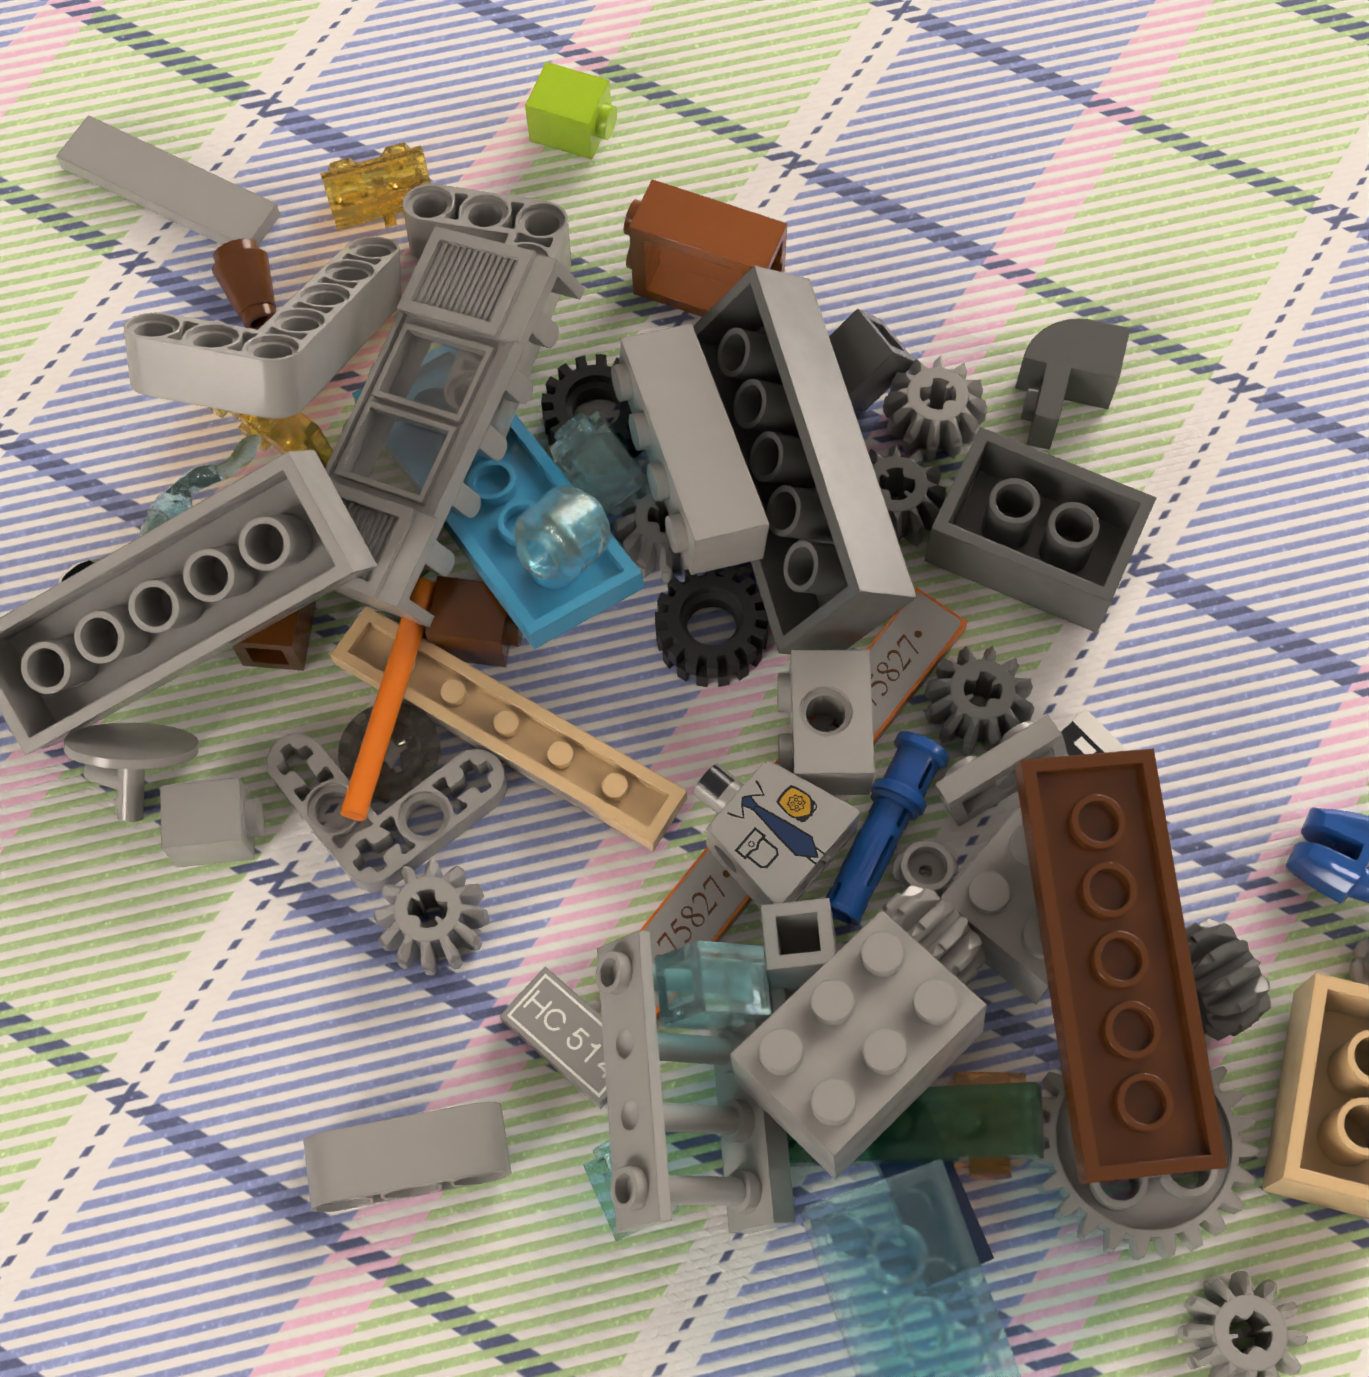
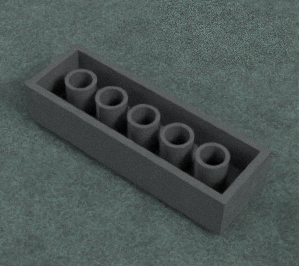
[693,266,917,655]

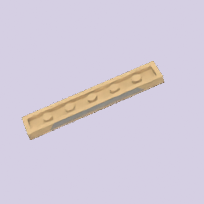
[330,605,687,852]

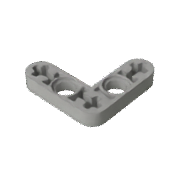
[267,733,508,893]

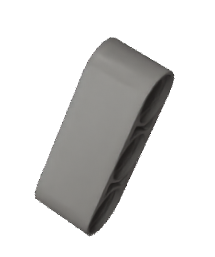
[303,1102,512,1212]

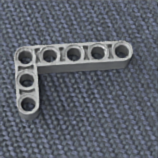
[402,184,571,454]
[123,237,401,419]

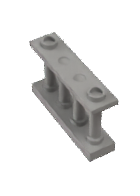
[596,930,796,1234]

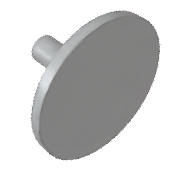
[64,723,199,822]

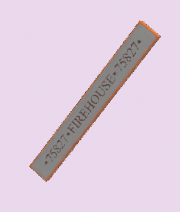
[640,587,968,1020]

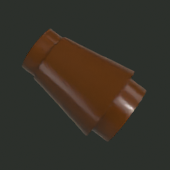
[212,238,276,330]

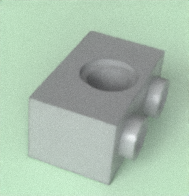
[777,650,875,795]

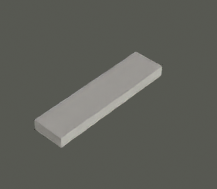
[56,115,281,246]

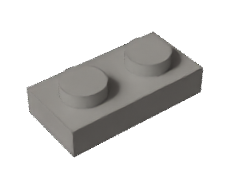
[935,714,1068,826]

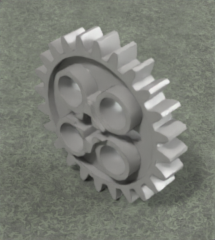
[1025,1060,1259,1260]

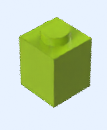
[525,62,617,160]

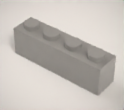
[611,323,769,575]

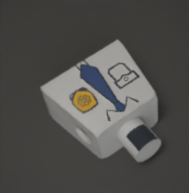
[693,761,860,909]

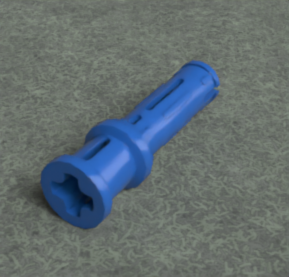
[826,731,951,926]

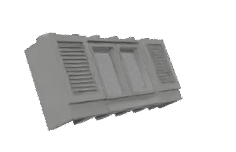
[325,226,585,628]

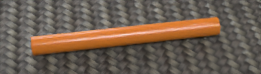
[340,577,435,821]

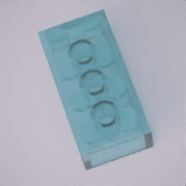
[800,1159,1021,1377]

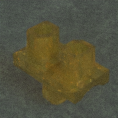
[320,142,431,230]

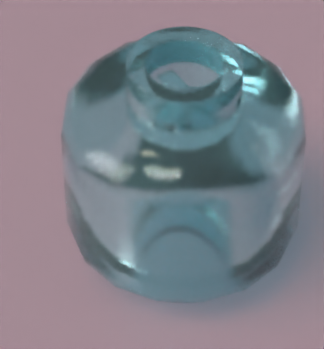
[514,485,611,583]

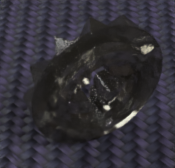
[338,703,442,804]

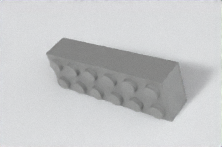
[0,450,378,755]

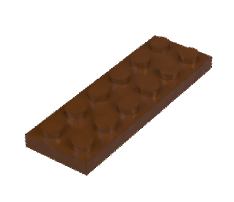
[1014,748,1227,1185]

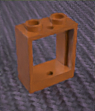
[623,179,787,317]

